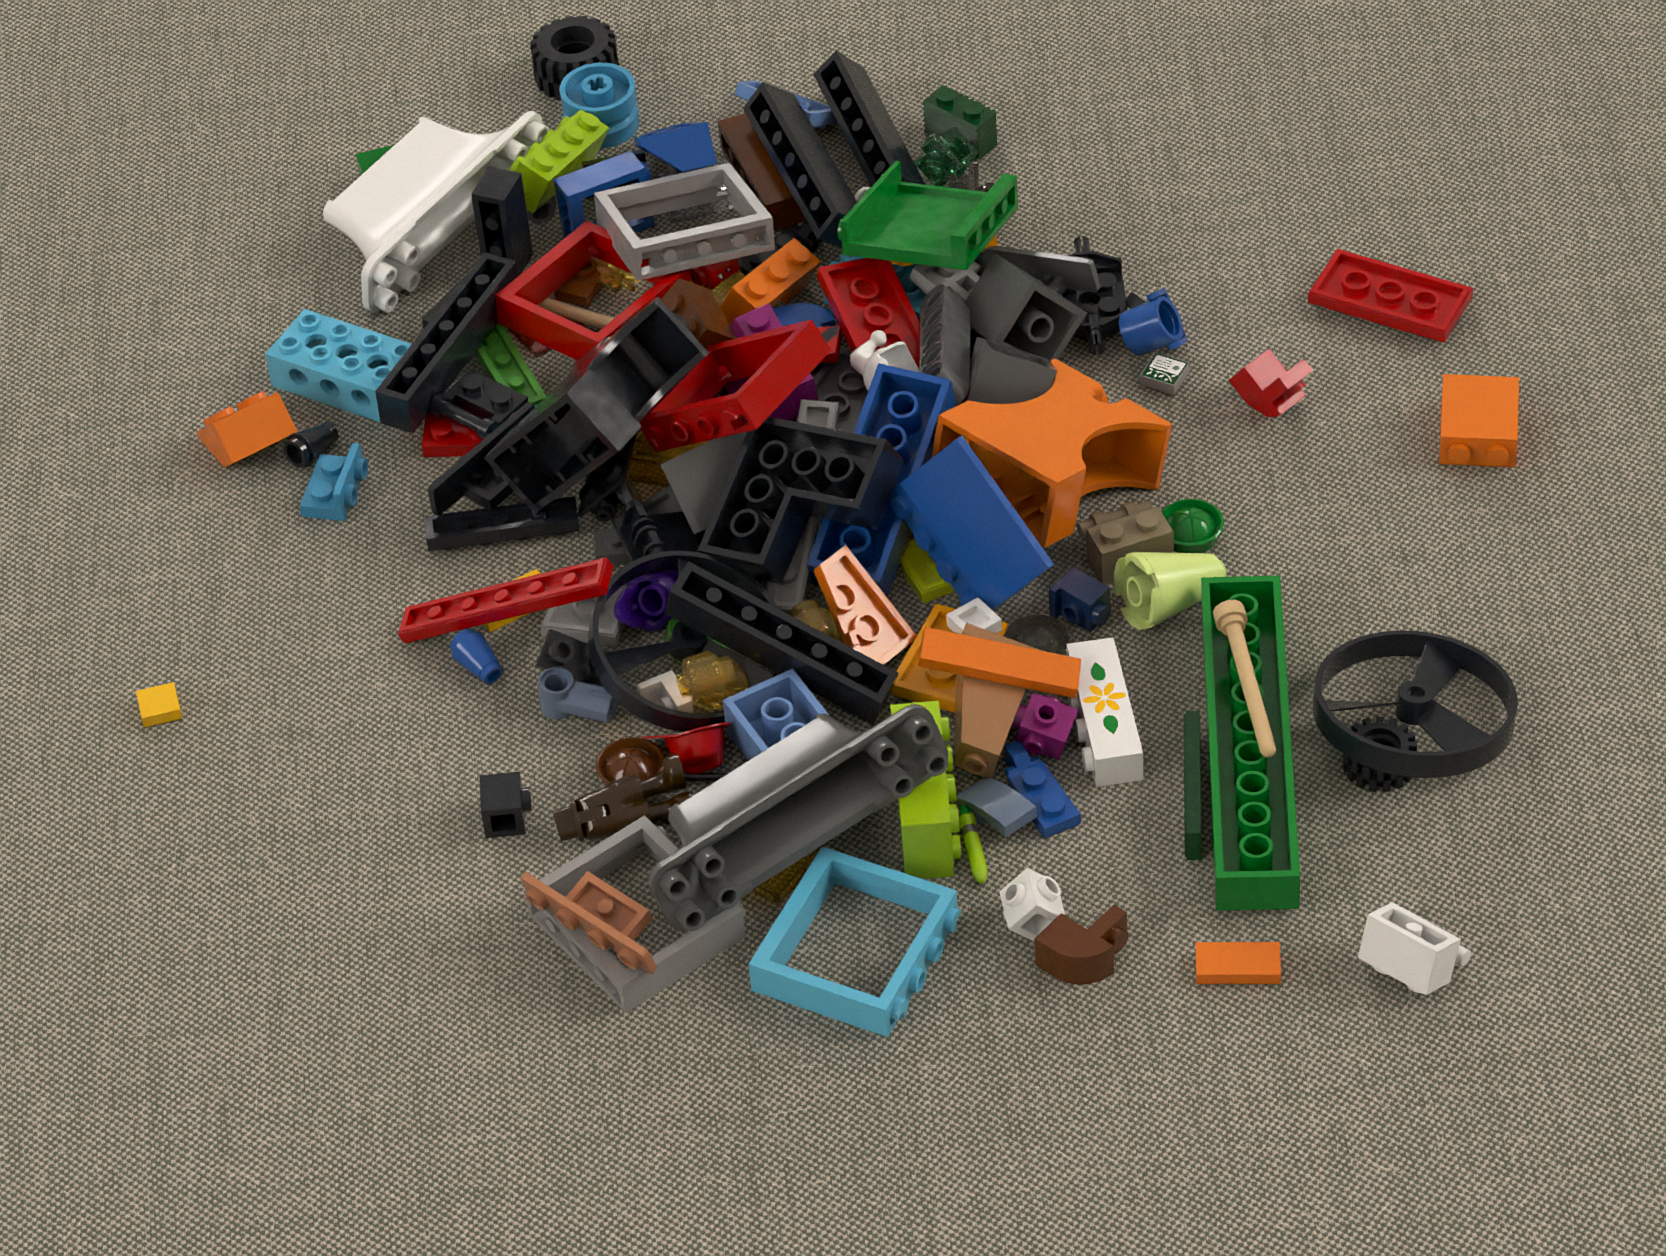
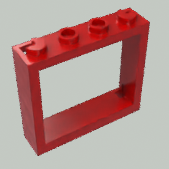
[495,221,690,360]
[640,319,831,452]

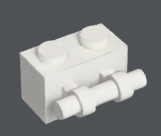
[1358,902,1471,995]

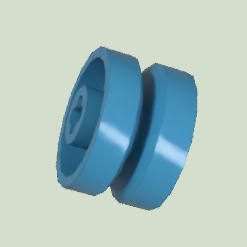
[559,62,640,149]

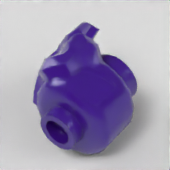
[614,570,678,631]

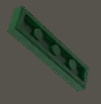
[1184,711,1201,860]

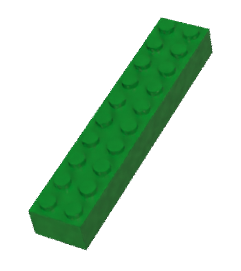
[1201,575,1300,911]

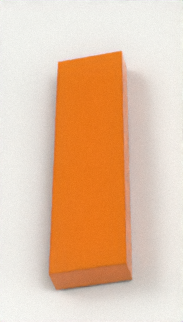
[918,627,1081,698]

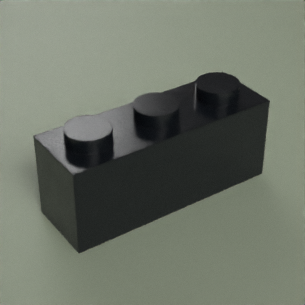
[471,166,533,276]

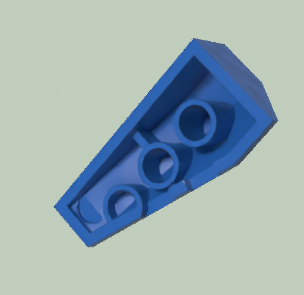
[634,122,717,172]

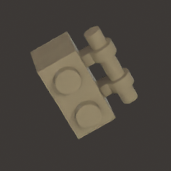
[1076,500,1174,585]

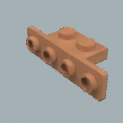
[520,871,657,974]

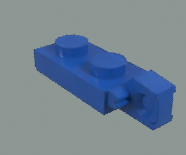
[1004,740,1081,838]

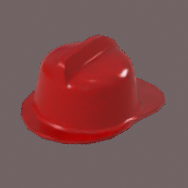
[642,722,731,773]

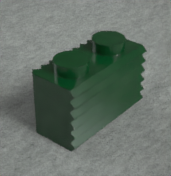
[922,85,997,160]

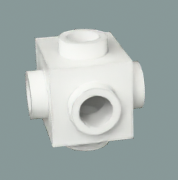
[999,868,1065,941]

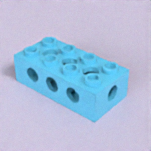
[265,309,412,423]

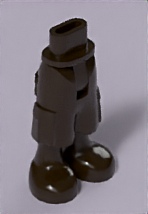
[552,753,691,842]

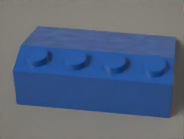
[889,435,1054,611]

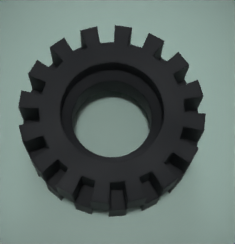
[1343,716,1417,792]

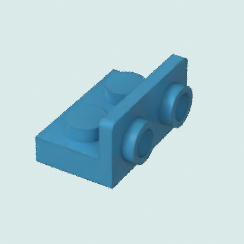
[299,443,368,521]

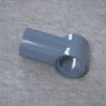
[538,667,617,723]

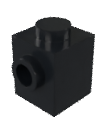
[480,772,532,838]

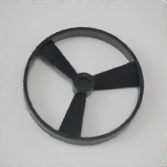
[588,551,779,732]
[1312,630,1518,778]

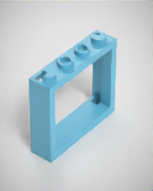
[748,846,962,1037]

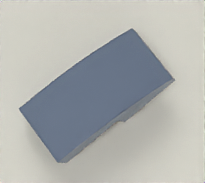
[954,777,1037,838]

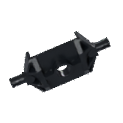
[1061,236,1128,355]

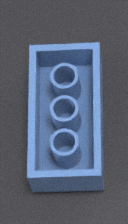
[723,669,829,761]

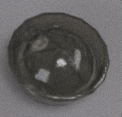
[1003,615,1072,656]

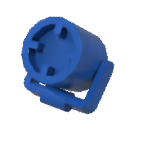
[1119,288,1188,356]

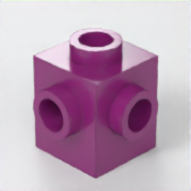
[1012,693,1078,761]

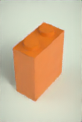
[1439,374,1519,467]

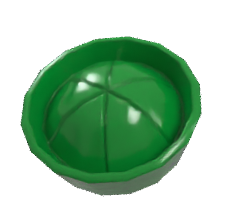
[1161,498,1225,553]

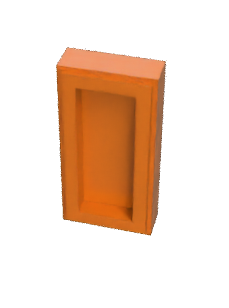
[1196,942,1281,984]

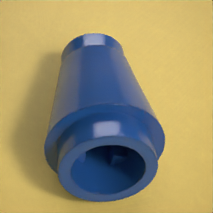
[450,628,503,685]

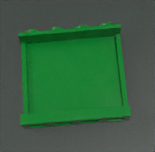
[838,161,1018,270]

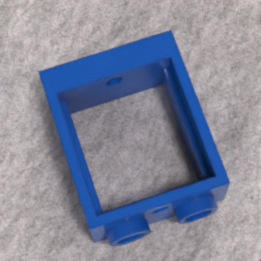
[553,151,655,238]

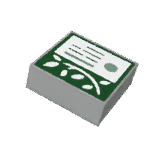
[1140,352,1190,395]

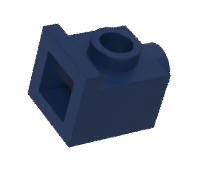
[1049,567,1111,632]

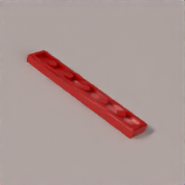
[398,557,614,644]

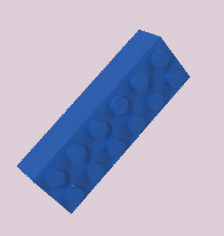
[807,363,956,597]

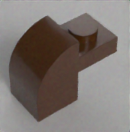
[1034,904,1128,985]

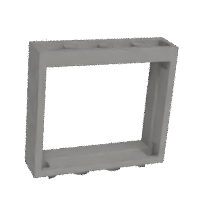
[594,163,775,281]
[525,816,746,1013]

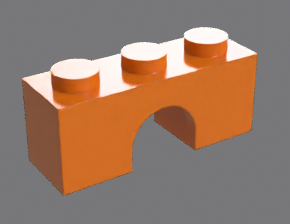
[720,238,821,325]

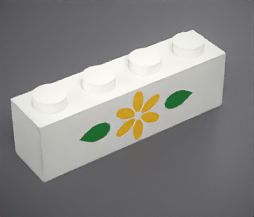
[1066,637,1144,787]

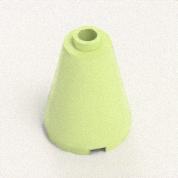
[1114,552,1227,630]

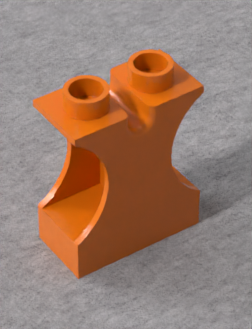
[931,358,1172,548]

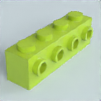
[509,109,610,213]

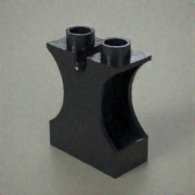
[484,297,709,513]

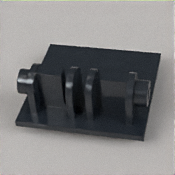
[578,432,637,522]
[611,499,700,562]

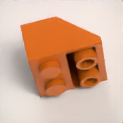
[196,390,298,468]

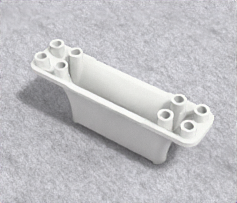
[323,111,549,313]

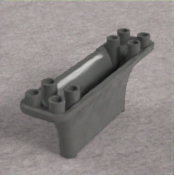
[648,704,948,931]

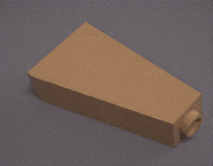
[954,623,1039,778]

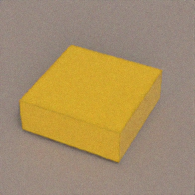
[136,682,183,727]

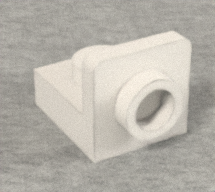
[637,670,694,733]

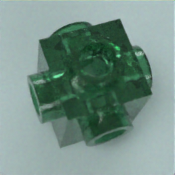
[914,126,978,186]

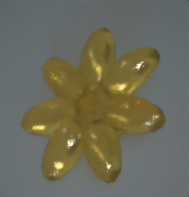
[595,263,641,293]

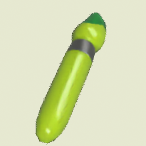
[959,805,988,884]

